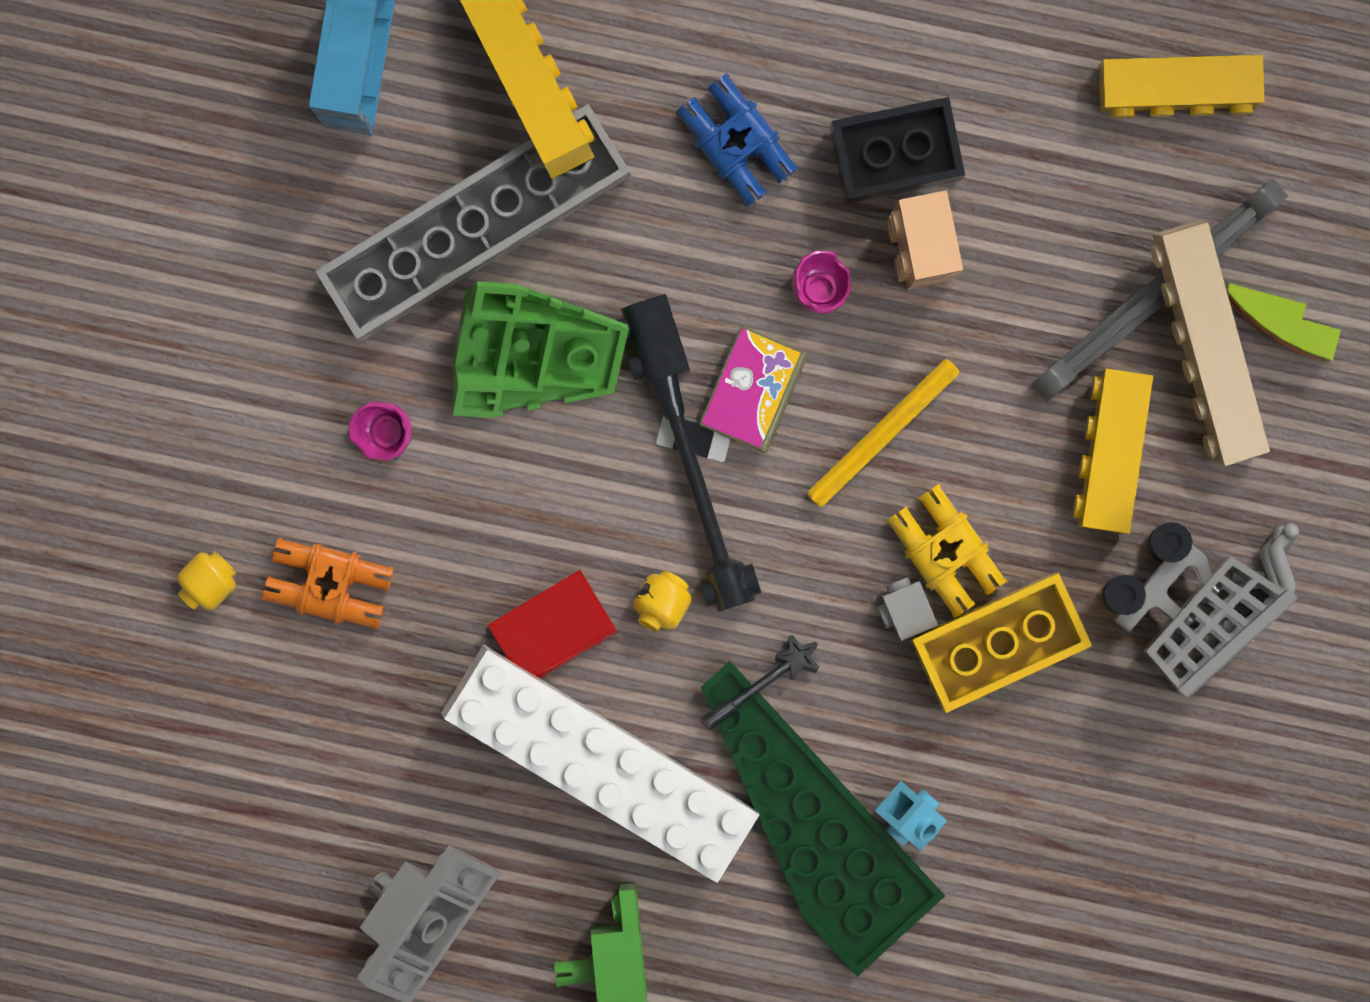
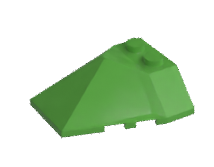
[452,281,629,418]

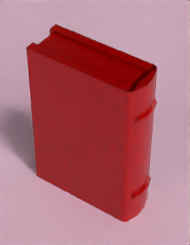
[488,569,618,679]

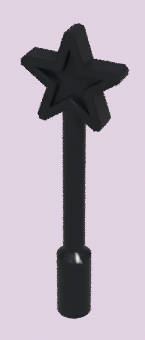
[701,635,819,731]

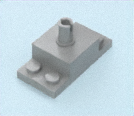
[356,845,501,1002]

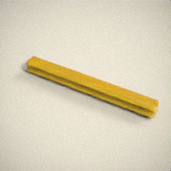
[807,359,959,507]

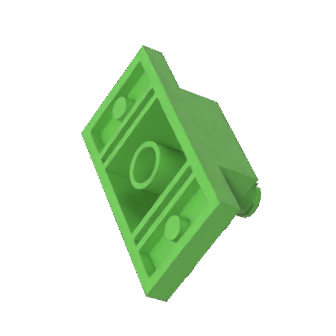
[554,882,648,1002]

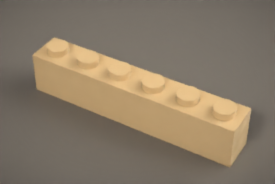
[1150,220,1270,466]

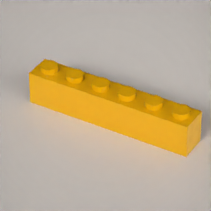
[460,0,595,179]

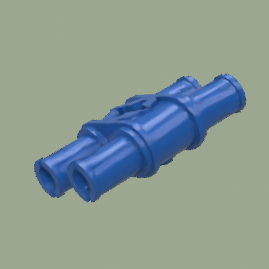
[675,73,799,207]

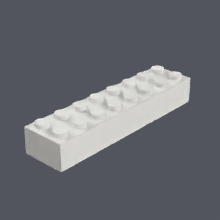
[441,645,759,883]

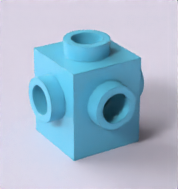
[875,781,947,851]

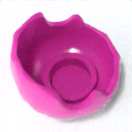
[791,250,851,314]
[348,400,412,461]

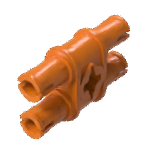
[262,537,394,631]

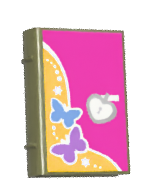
[699,326,808,454]

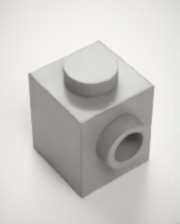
[877,577,938,641]

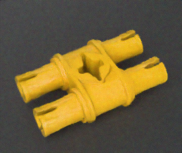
[886,484,1007,618]

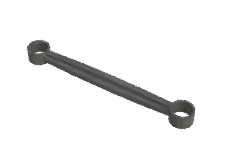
[1031,178,1288,402]

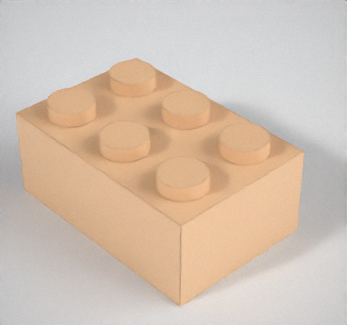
[886,190,963,290]

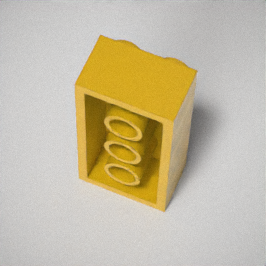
[910,573,1092,713]

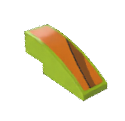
[1225,283,1341,363]

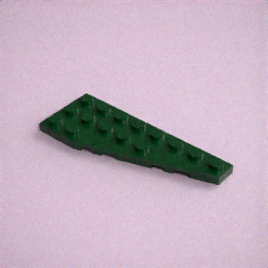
[701,660,945,977]

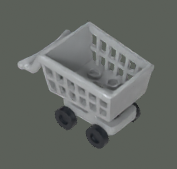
[1102,522,1299,698]

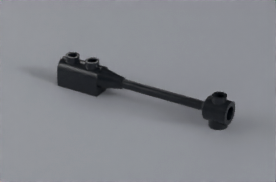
[615,293,762,612]

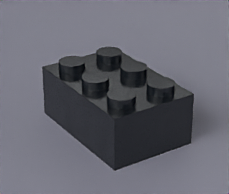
[830,97,965,204]

